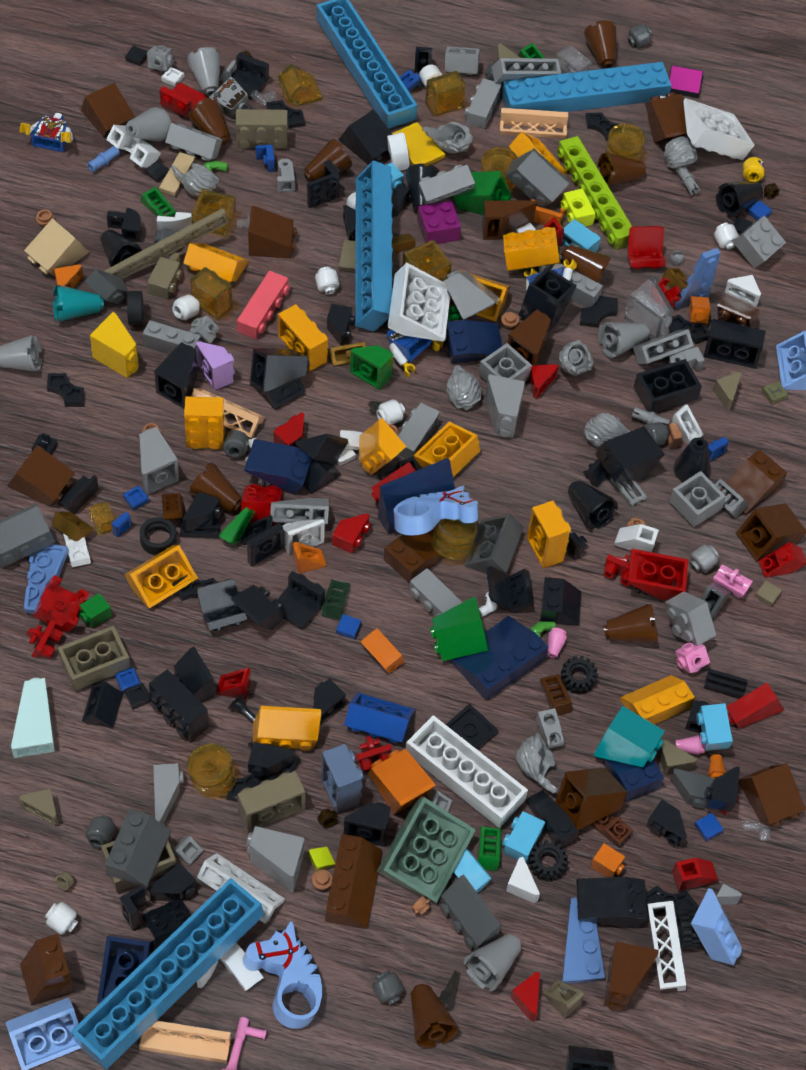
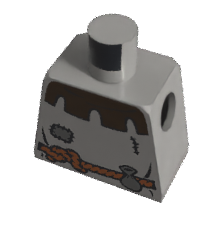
[209,77,251,118]

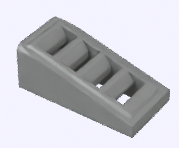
[714,479,749,518]

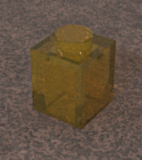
[89,502,115,536]

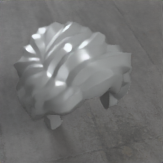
[422,122,473,154]
[664,136,698,169]
[171,163,221,199]
[559,340,594,376]
[446,365,483,410]
[583,413,630,448]
[516,733,558,794]

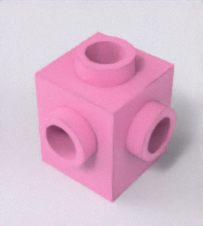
[675,643,710,673]

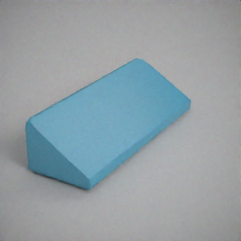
[454,848,492,893]

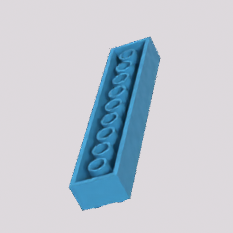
[316,0,418,129]
[501,62,672,112]
[355,161,393,332]
[71,878,264,1070]

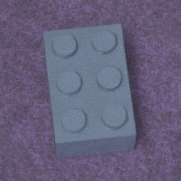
[321,744,364,814]

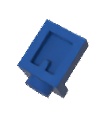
[400,69,423,91]
[255,145,275,172]
[708,437,729,462]

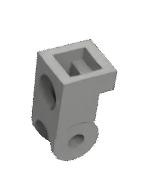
[277,159,295,192]
[669,347,705,372]
[535,708,564,749]

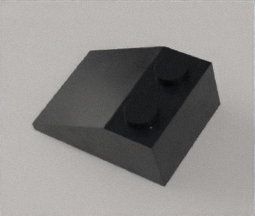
[576,877,647,929]

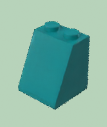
[593,706,665,767]

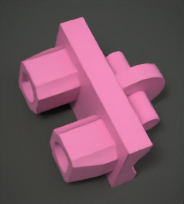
[712,564,753,598]

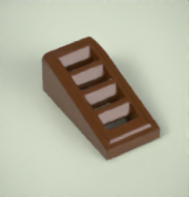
[540,674,572,716]

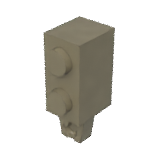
[147,252,183,300]

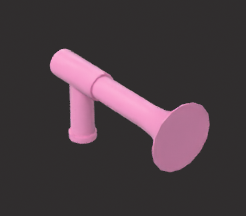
[222,1017,267,1070]

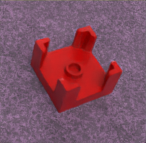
[33,575,89,633]

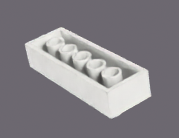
[406,715,528,829]

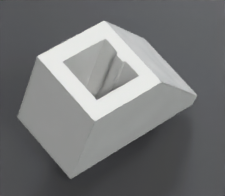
[614,524,659,552]

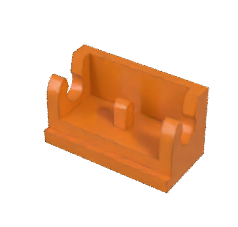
[531,199,565,225]
[360,628,404,673]

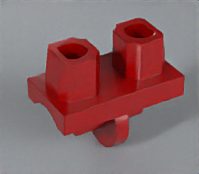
[603,554,630,587]
[27,620,63,659]
[355,736,392,772]

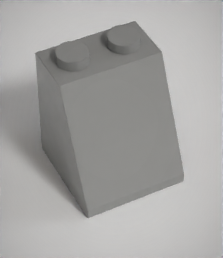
[444,270,501,320]
[485,374,525,438]
[139,427,179,495]
[247,826,305,893]

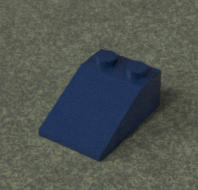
[446,320,502,364]
[244,439,311,495]
[601,758,664,802]
[97,934,155,1003]

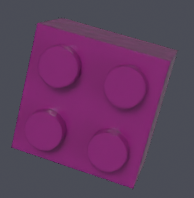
[417,201,461,246]

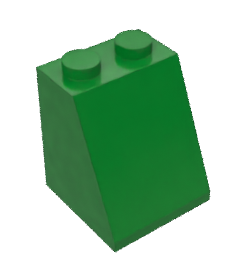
[453,171,512,216]
[430,597,488,661]

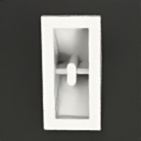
[725,275,761,307]
[671,404,704,444]
[506,857,540,903]

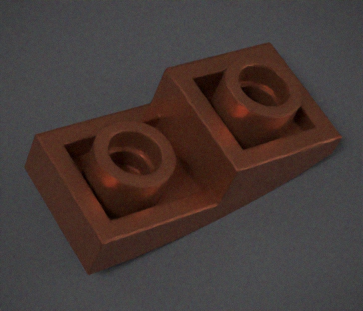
[590,814,633,845]

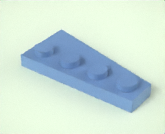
[675,248,721,309]
[24,544,69,614]
[562,898,605,984]

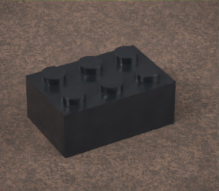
[703,319,766,369]
[634,359,702,413]
[149,669,209,743]

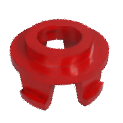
[652,278,681,308]

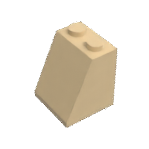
[24,219,89,277]

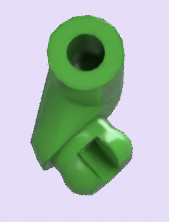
[204,161,228,172]
[530,622,555,637]

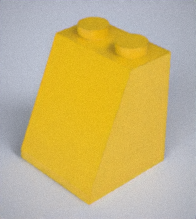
[90,312,139,378]

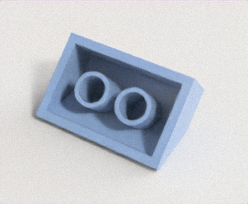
[776,330,806,390]
[691,888,742,965]
[5,997,81,1070]

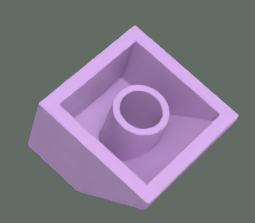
[196,341,235,391]

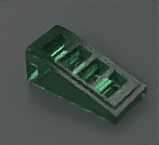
[322,580,350,620]

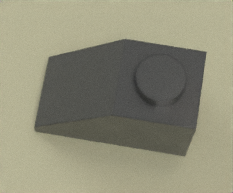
[85,269,128,304]
[701,582,731,620]
[670,768,714,808]

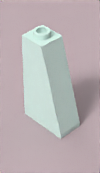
[11,678,55,758]

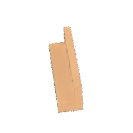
[500,108,568,139]
[191,388,265,438]
[139,1021,231,1063]

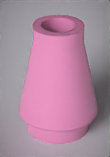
[547,628,567,658]
[676,735,705,755]

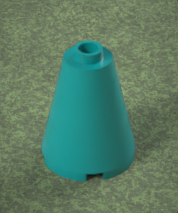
[53,285,104,321]

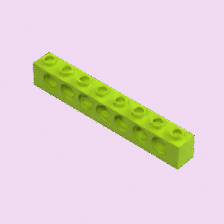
[557,136,632,250]

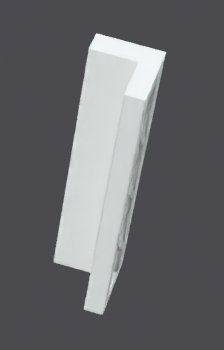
[197,853,285,924]
[648,901,686,991]

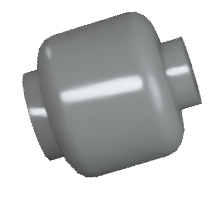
[690,544,719,573]

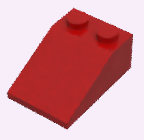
[627,549,688,601]

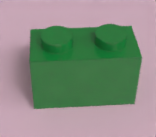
[350,345,393,390]

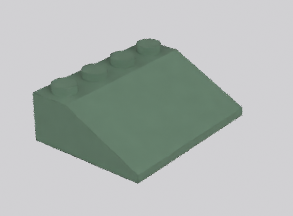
[376,797,476,903]

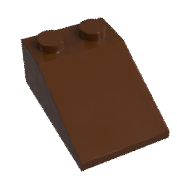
[720,449,787,516]
[384,531,452,584]

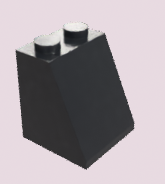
[339,109,393,165]
[519,267,577,332]
[154,342,198,409]
[250,348,309,392]
[595,427,665,482]

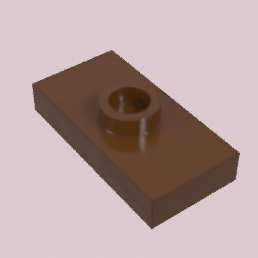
[161,493,183,519]

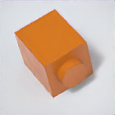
[688,296,711,324]
[591,843,625,877]

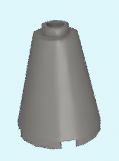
[187,47,220,96]
[126,107,171,142]
[598,322,650,358]
[0,335,42,372]
[464,934,521,991]

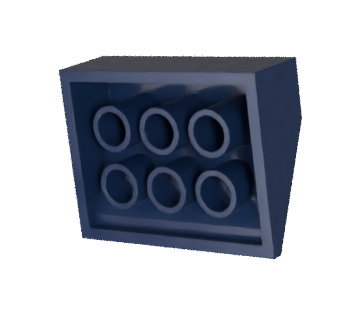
[378,458,455,535]
[449,616,549,701]

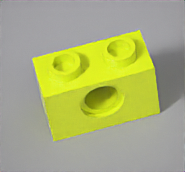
[561,188,596,227]

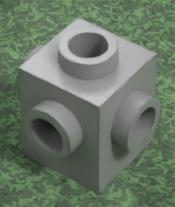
[147,45,174,71]
[189,316,219,344]

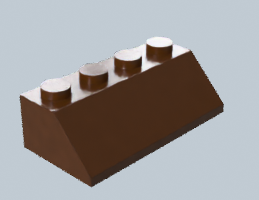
[325,834,382,929]

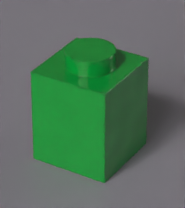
[79,593,112,629]

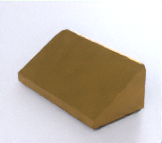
[392,233,415,253]
[662,268,688,298]
[328,342,366,366]
[52,511,94,541]

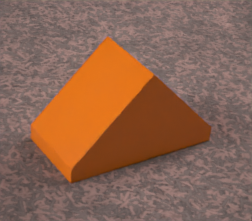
[54,265,83,288]
[293,542,327,574]

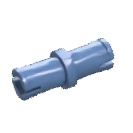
[87,146,120,172]

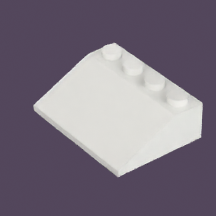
[683,98,754,160]
[388,262,450,341]

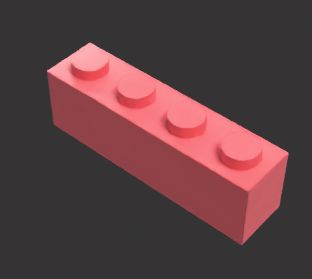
[237,271,290,339]

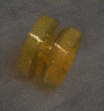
[605,124,645,161]
[480,147,518,189]
[431,519,478,559]
[187,743,237,797]

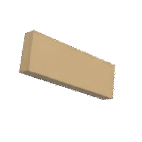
[159,152,195,197]

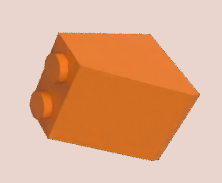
[368,748,436,815]

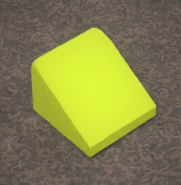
[308,847,335,871]

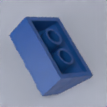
[344,692,415,743]

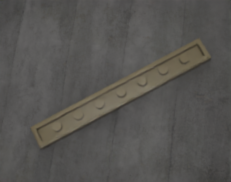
[104,208,229,279]

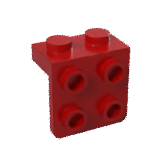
[159,83,206,118]
[627,226,665,269]
[241,484,283,525]

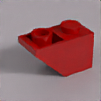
[273,412,304,448]
[332,513,371,554]
[759,542,806,578]
[672,858,719,891]

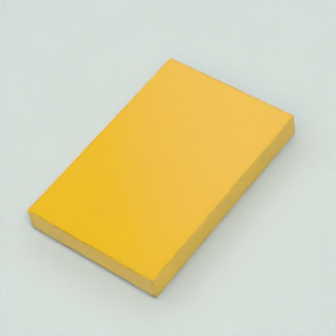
[392,122,445,167]

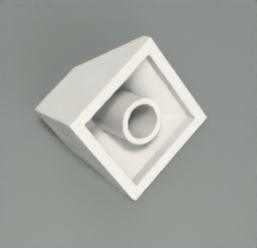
[282,519,325,555]

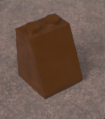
[81,82,135,137]
[645,92,687,143]
[248,206,297,259]
[507,309,551,366]
[7,445,75,506]
[736,503,806,562]
[738,763,806,827]
[555,768,627,830]
[20,934,74,1006]
[603,942,659,1011]

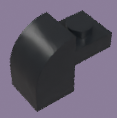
[107,208,142,242]

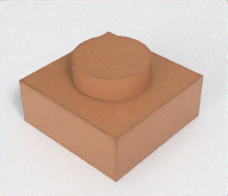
[667,423,682,449]

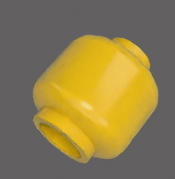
[743,157,765,182]

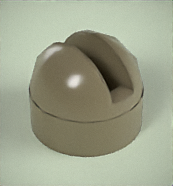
[55,871,74,890]

